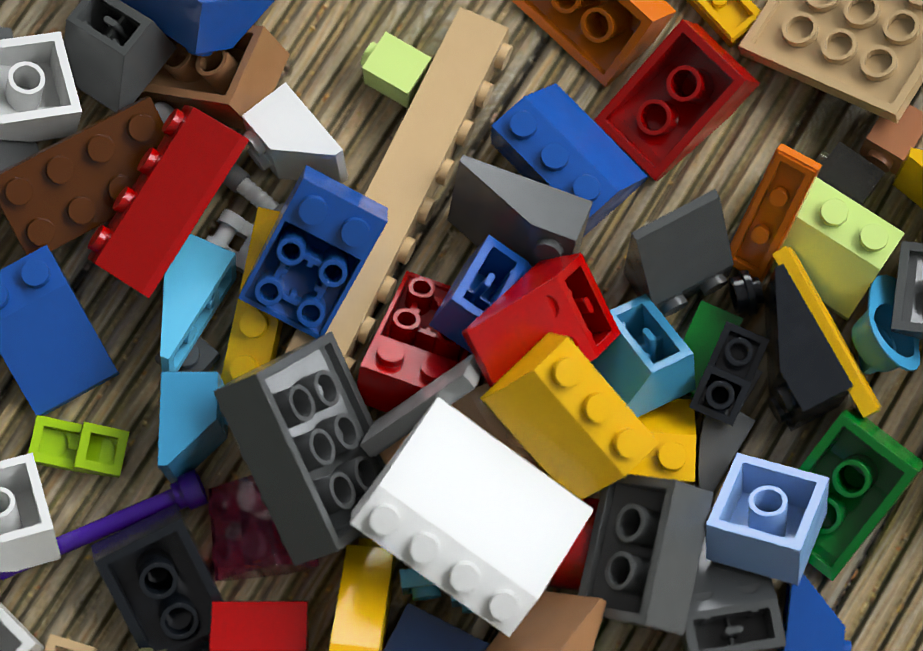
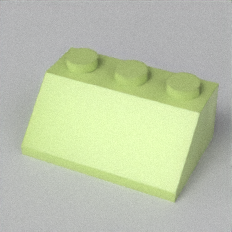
[770,177,905,321]

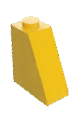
[329,538,396,651]

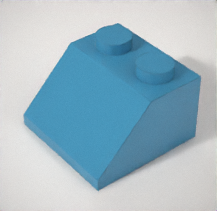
[157,372,228,483]

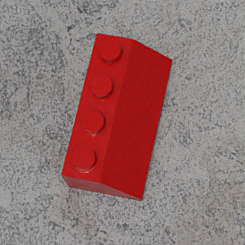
[88,105,249,298]

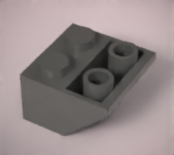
[64,0,177,113]

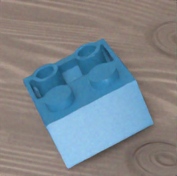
[590,294,696,418]

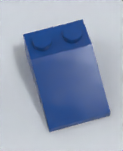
[0,245,119,416]

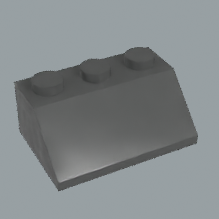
[578,474,714,635]

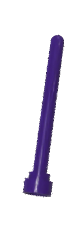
[0,469,209,580]

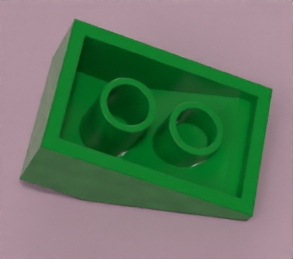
[799,406,923,581]

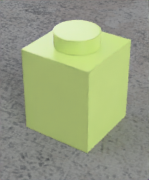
[360,32,432,108]

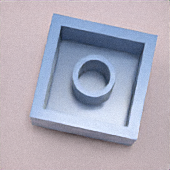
[706,453,829,585]

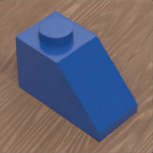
[782,573,852,651]

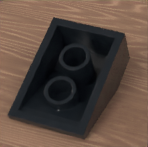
[764,264,853,431]
[91,503,224,651]

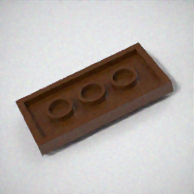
[0,96,166,256]

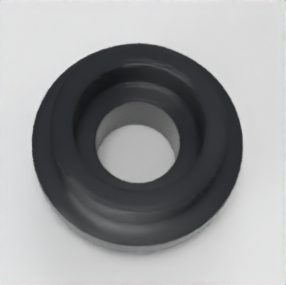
[728,270,764,316]

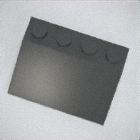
[213,331,386,566]

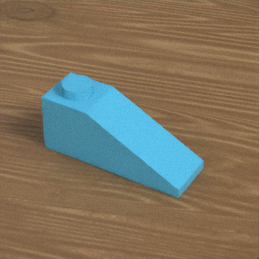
[160,234,237,372]

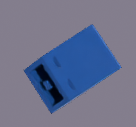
[238,165,388,338]
[429,235,532,354]

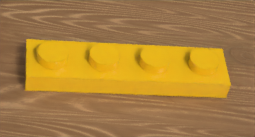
[221,207,283,385]

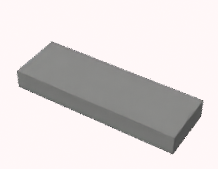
[360,354,482,457]

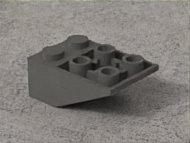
[680,531,787,651]

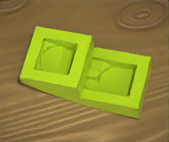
[28,415,130,478]

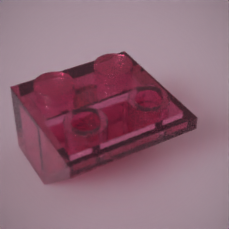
[208,475,319,581]

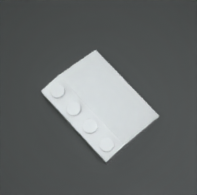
[350,396,593,637]

